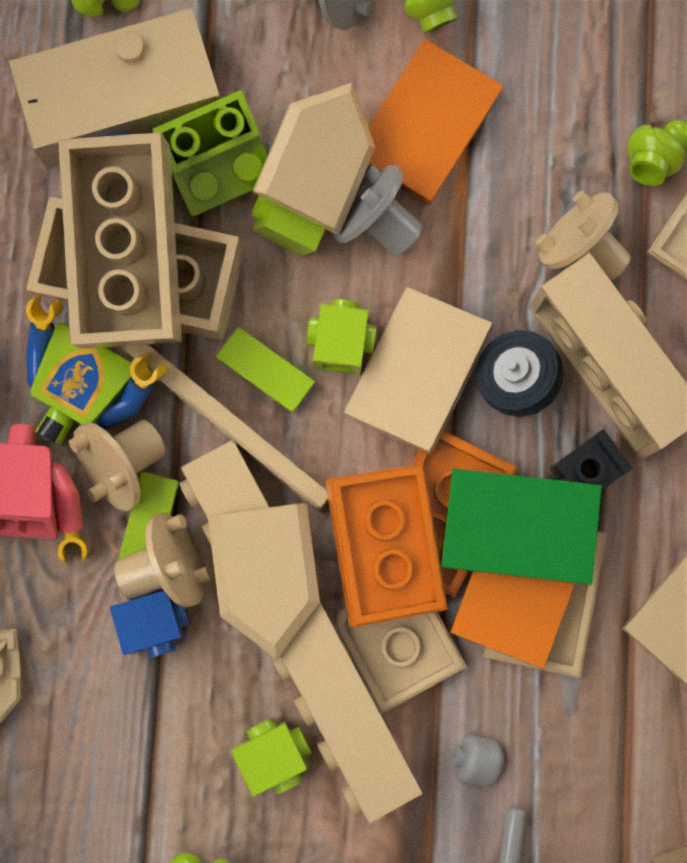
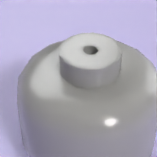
[450,734,504,787]

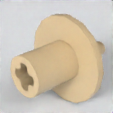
[535,190,631,281]
[69,420,166,511]
[114,513,214,608]

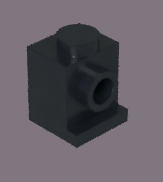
[549,429,633,491]

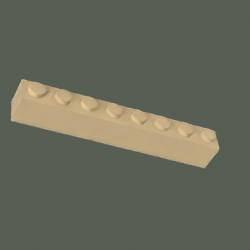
[179,440,423,824]

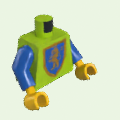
[26,293,168,446]

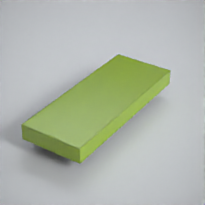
[216,327,315,413]
[118,471,180,560]

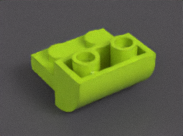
[152,90,268,217]

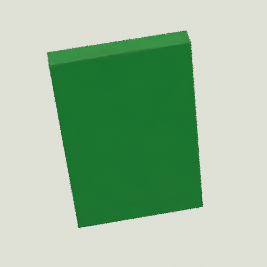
[441,469,602,586]

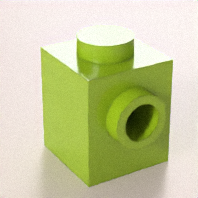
[306,299,377,375]
[231,717,312,797]

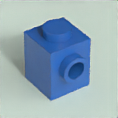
[110,590,190,658]

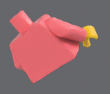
[0,424,89,563]

